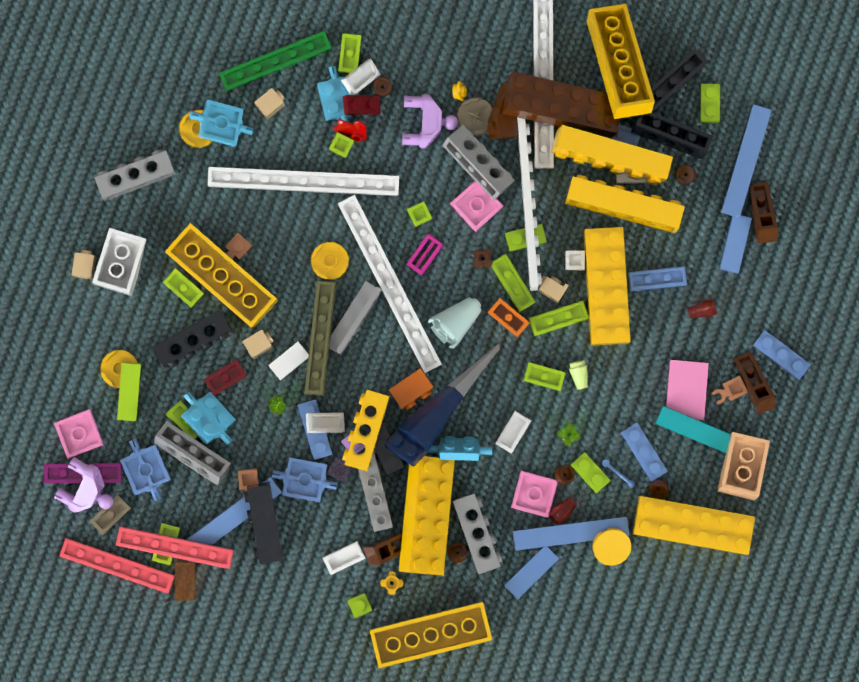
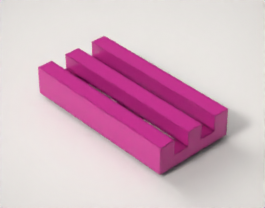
[406,234,444,276]

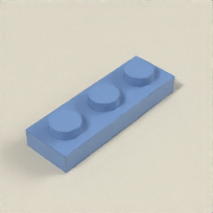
[752,330,811,380]
[298,399,333,460]
[621,423,668,482]

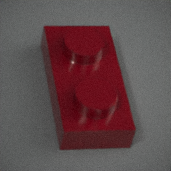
[343,95,381,116]
[204,359,247,396]

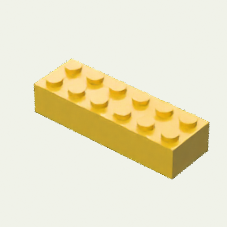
[586,4,655,119]
[551,125,673,185]
[565,175,685,233]
[165,223,278,329]
[583,227,630,346]
[399,456,455,576]
[632,496,755,555]
[370,601,492,668]

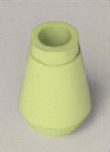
[569,360,588,390]

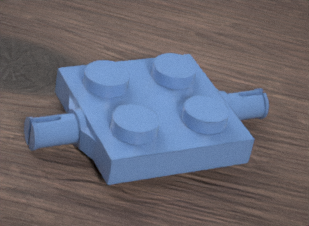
[120,439,171,502]
[272,457,338,502]

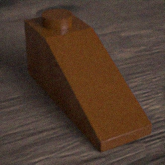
[487,81,519,140]
[749,182,778,243]
[733,351,776,415]
[363,530,403,565]

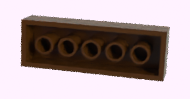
[502,71,620,139]

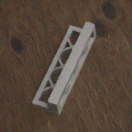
[330,281,382,356]

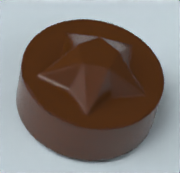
[373,77,392,97]
[676,165,696,184]
[555,465,575,485]
[649,479,669,499]
[447,543,467,563]

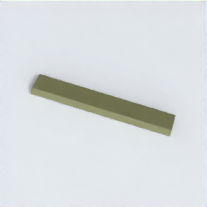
[304,281,337,396]

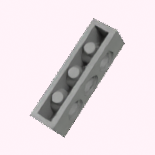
[442,125,515,201]
[94,149,176,201]
[154,421,231,486]
[358,452,393,532]
[453,493,503,575]

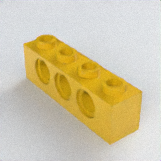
[342,390,389,472]

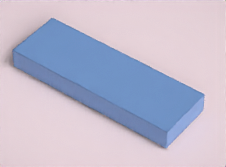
[719,215,752,274]
[628,266,687,292]
[504,546,559,599]

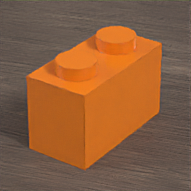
[488,298,530,338]
[389,368,433,410]

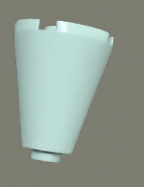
[428,297,481,349]

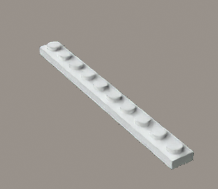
[533,0,554,169]
[517,117,542,291]
[208,167,399,196]
[338,195,442,373]

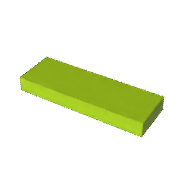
[491,254,536,313]
[528,301,589,337]
[117,362,141,421]

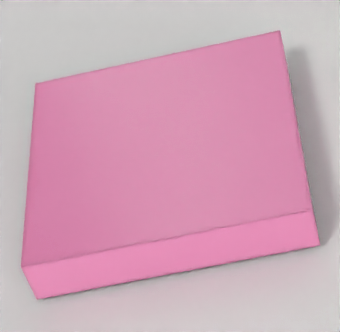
[450,181,504,232]
[54,409,104,459]
[511,471,558,518]

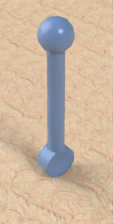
[602,459,635,488]

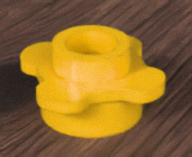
[452,81,467,102]
[380,572,404,595]

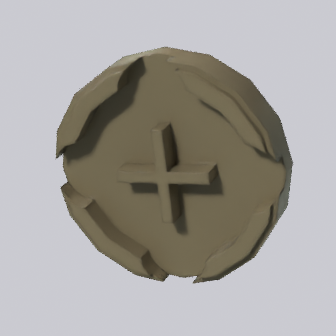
[457,97,492,136]

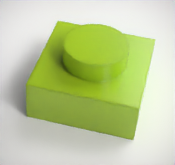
[329,132,354,158]
[407,201,432,227]
[347,593,373,618]

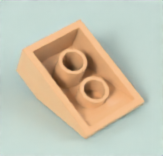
[717,432,770,501]

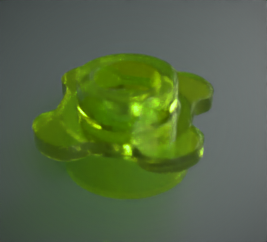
[269,396,286,416]
[557,424,580,446]

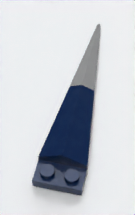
[384,344,500,467]

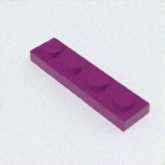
[44,463,122,484]

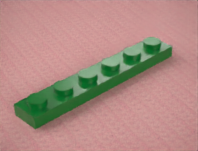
[219,31,332,92]

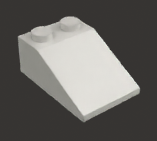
[92,228,146,296]

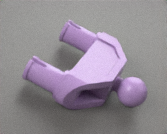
[402,94,458,149]
[54,457,114,513]

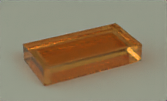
[175,562,195,601]

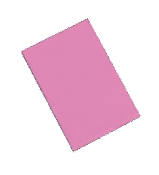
[666,360,709,421]

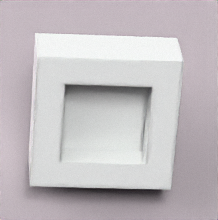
[565,251,585,271]

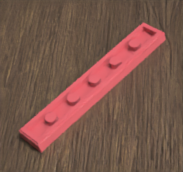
[116,526,234,569]
[59,538,175,594]

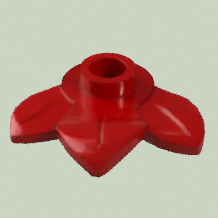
[333,118,367,142]

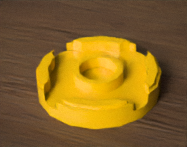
[179,110,213,148]
[311,242,349,280]
[100,350,138,388]
[592,527,631,566]

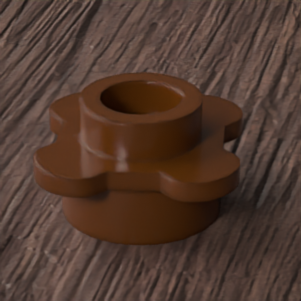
[473,249,493,268]

